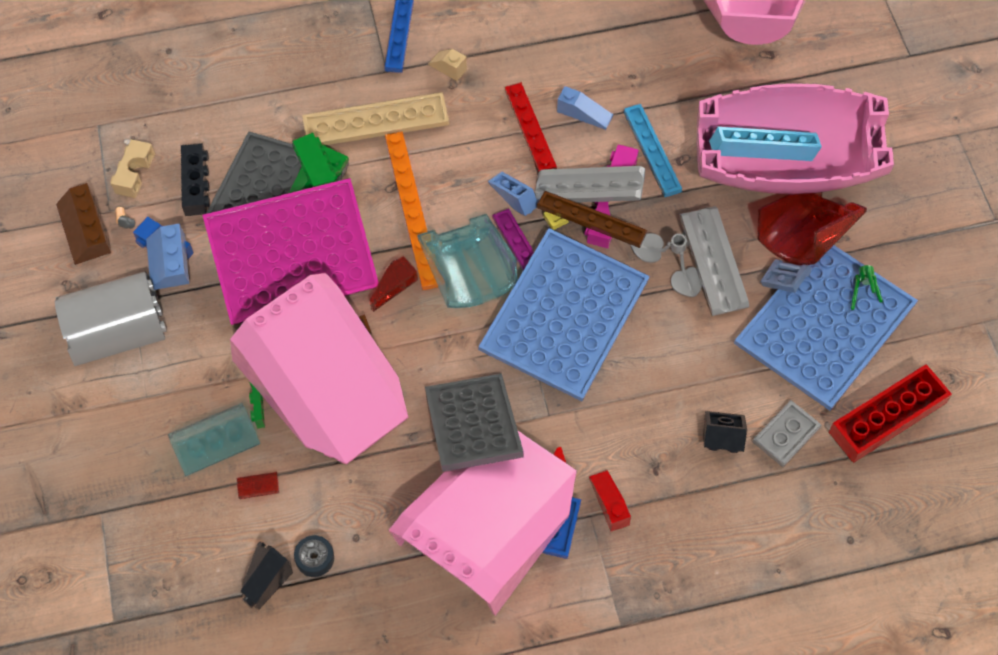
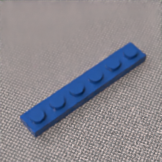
[385,0,414,73]

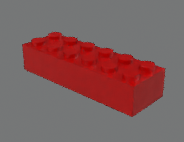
[828,364,952,463]

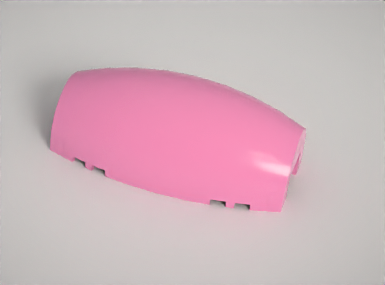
[697,84,894,194]

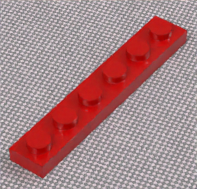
[505,82,557,172]

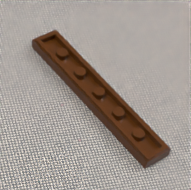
[537,191,648,248]

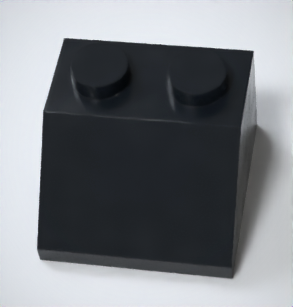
[703,411,747,453]

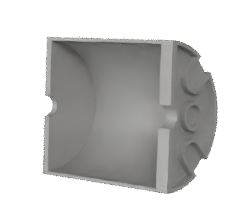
[55,271,167,366]

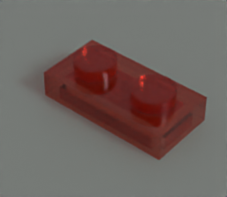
[237,472,280,499]

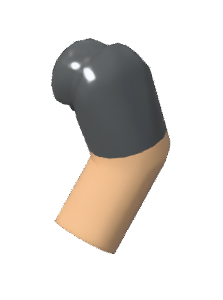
[115,207,135,229]

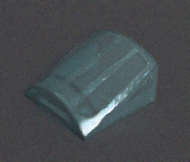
[417,214,517,308]

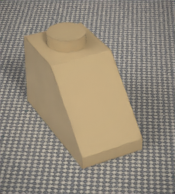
[429,49,467,81]

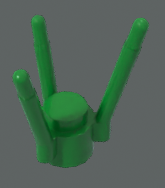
[851,265,883,310]

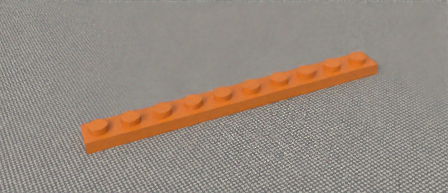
[385,131,441,291]

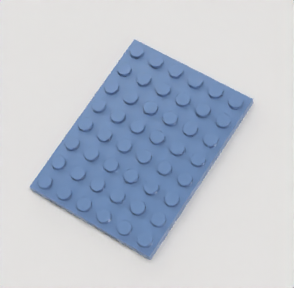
[478,228,650,401]
[734,237,918,411]

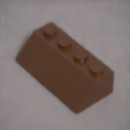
[56,183,111,265]

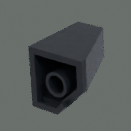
[241,541,293,610]

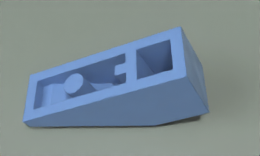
[557,86,613,130]
[488,172,538,216]

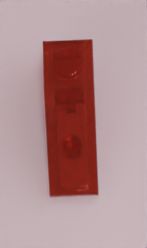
[370,256,418,312]

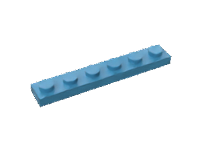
[624,104,682,197]

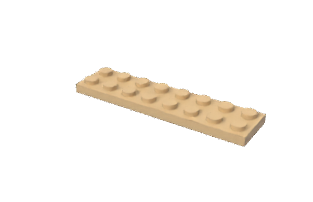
[302,92,449,146]

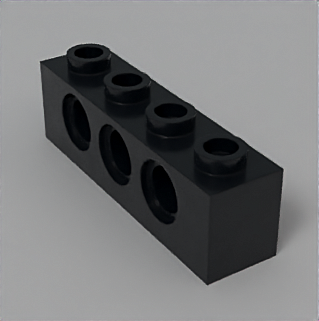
[181,143,210,216]

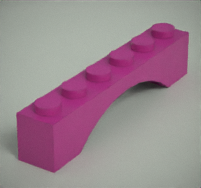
[585,144,639,249]

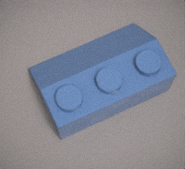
[146,224,189,290]

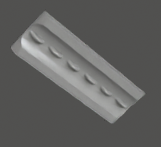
[535,166,645,203]
[680,206,749,316]

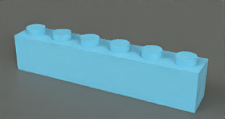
[709,127,822,161]

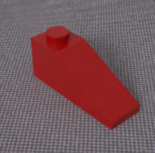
[589,470,631,532]

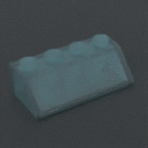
[168,403,260,476]

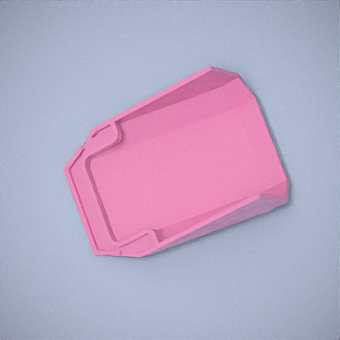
[230,273,408,465]
[389,431,577,616]

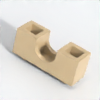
[111,139,155,198]

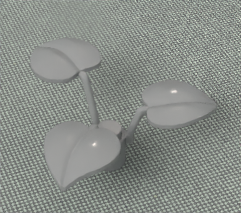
[631,231,702,298]

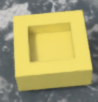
[543,212,569,230]

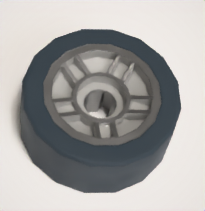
[294,535,335,577]

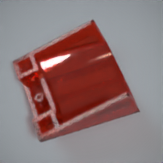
[757,192,867,265]

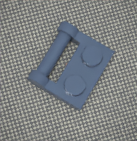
[761,259,811,293]

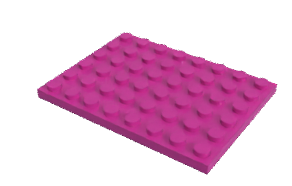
[203,178,380,326]

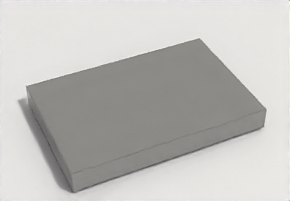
[752,400,822,467]

